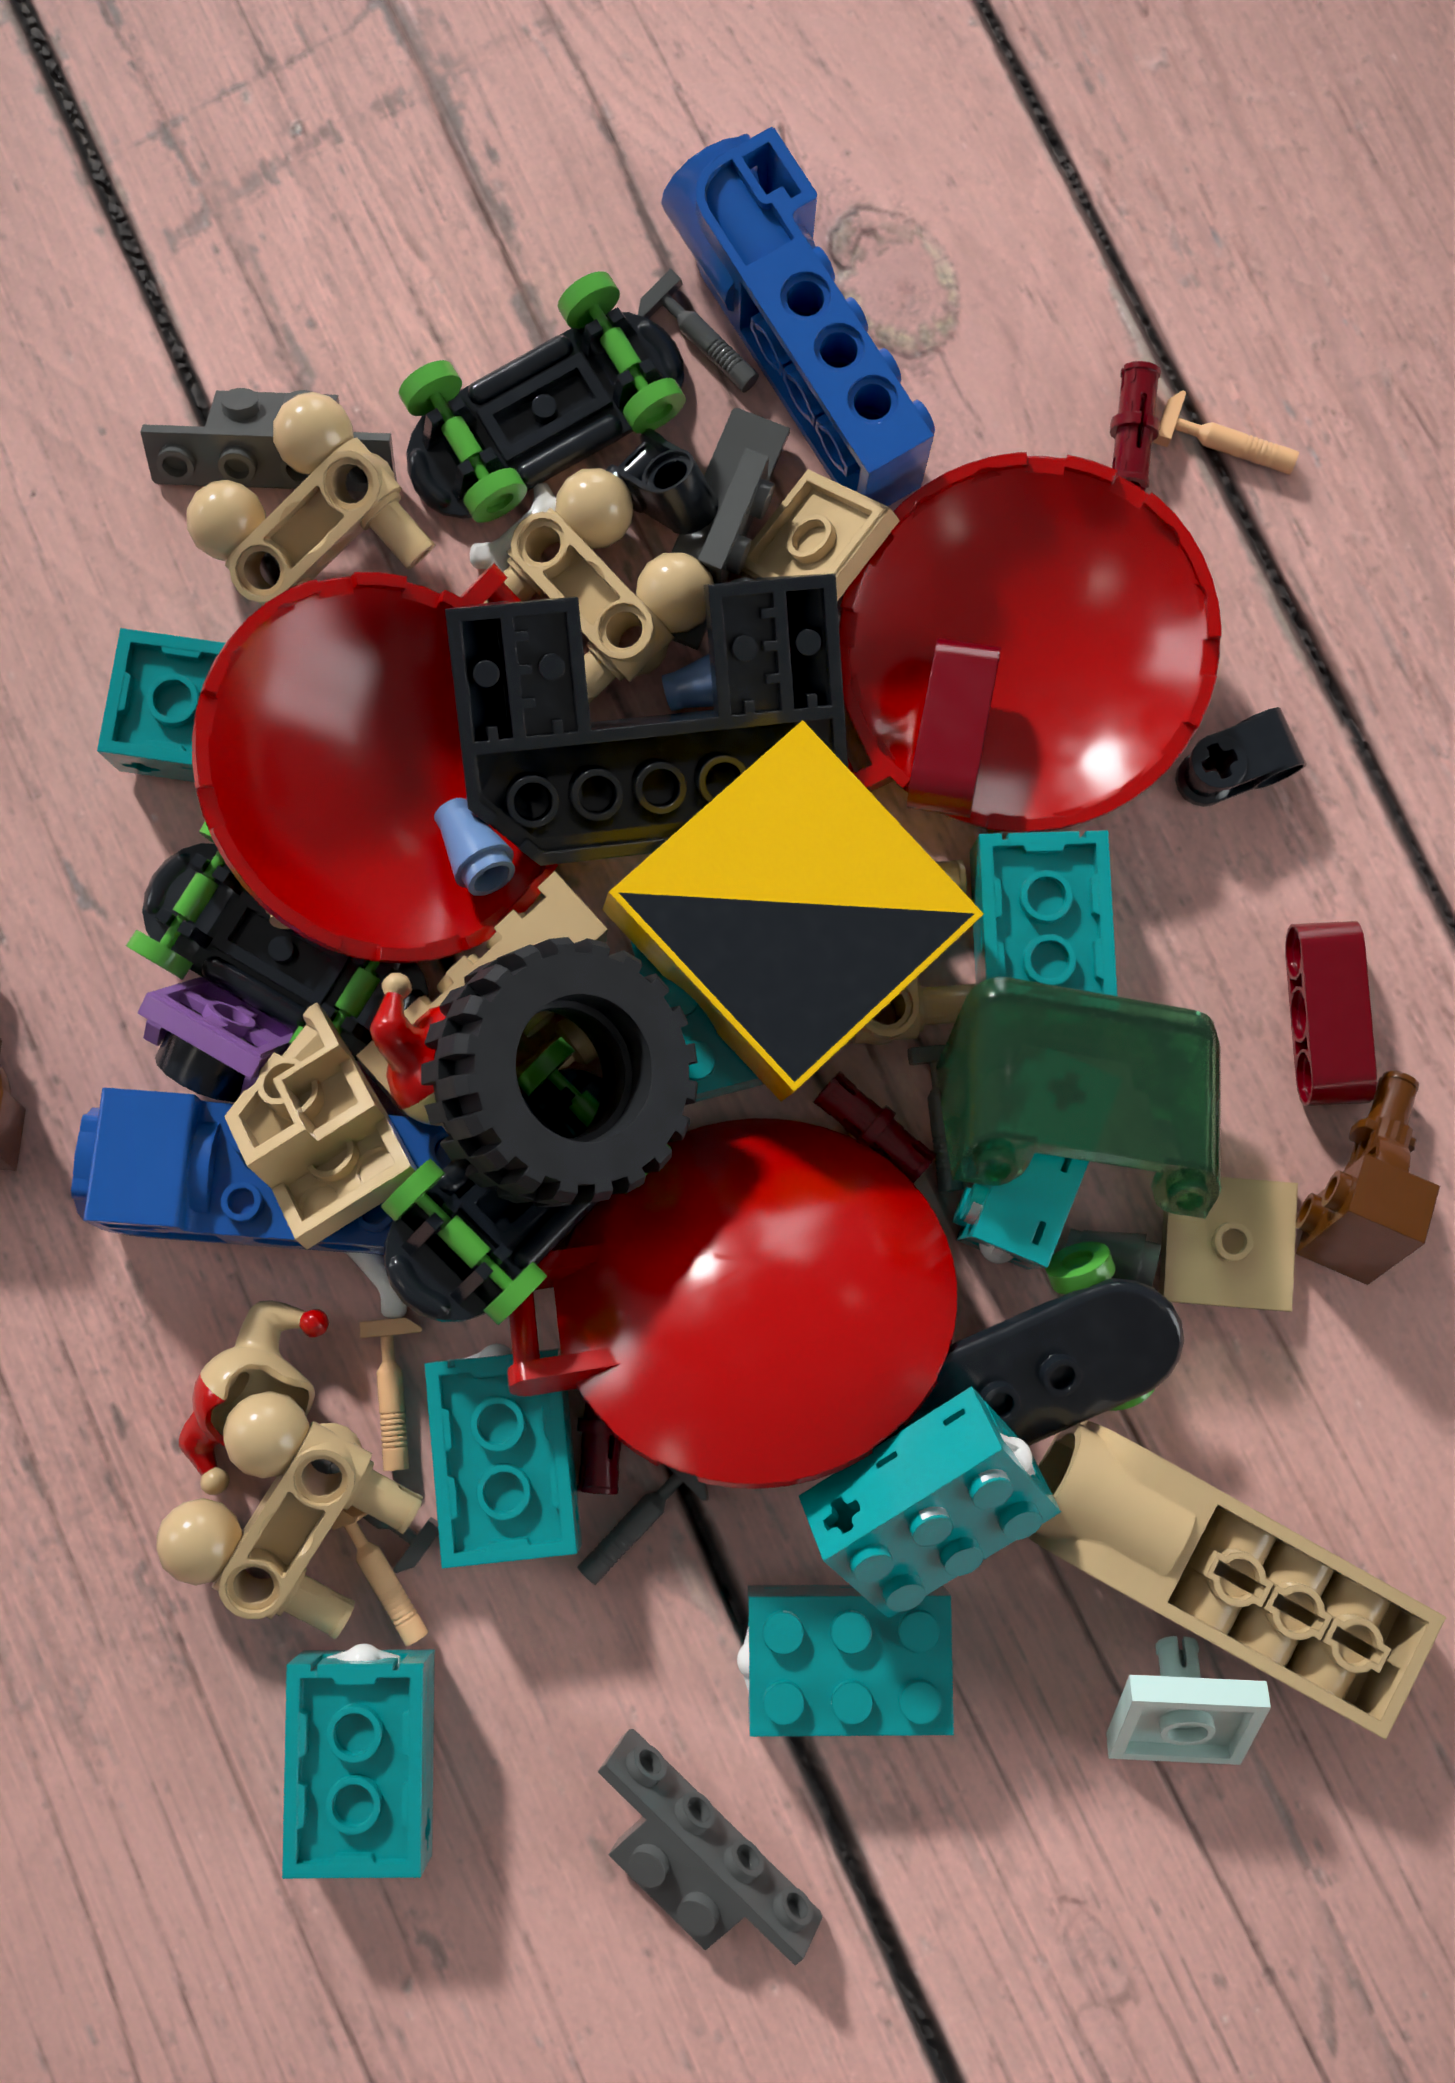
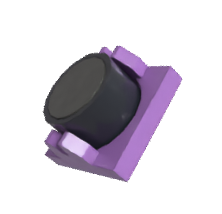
[137,977,295,1102]

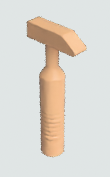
[1153,390,1299,475]
[359,1318,422,1471]
[332,1506,429,1646]

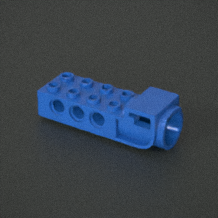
[661,127,935,506]
[71,1088,451,1255]

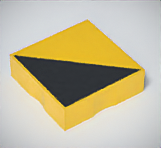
[602,720,984,1102]

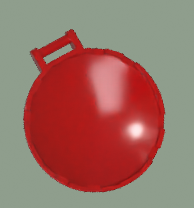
[839,452,1222,833]
[192,563,558,963]
[507,1118,957,1489]

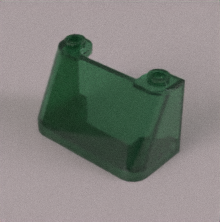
[936,977,1221,1219]

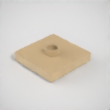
[740,469,900,601]
[1159,1173,1298,1312]

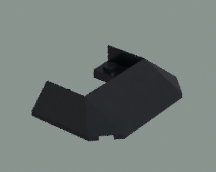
[445,573,848,866]

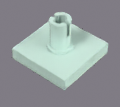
[1106,1636,1271,1765]

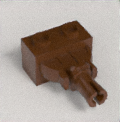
[1296,1071,1440,1285]

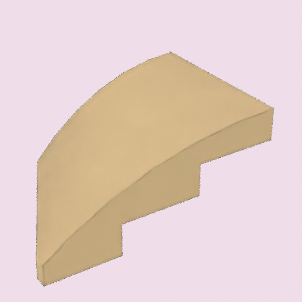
[224,1002,417,1250]

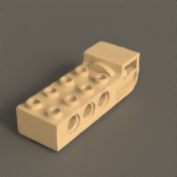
[1027,1420,1446,1740]

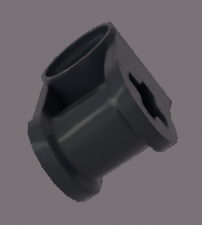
[606,428,719,535]
[1175,707,1307,807]

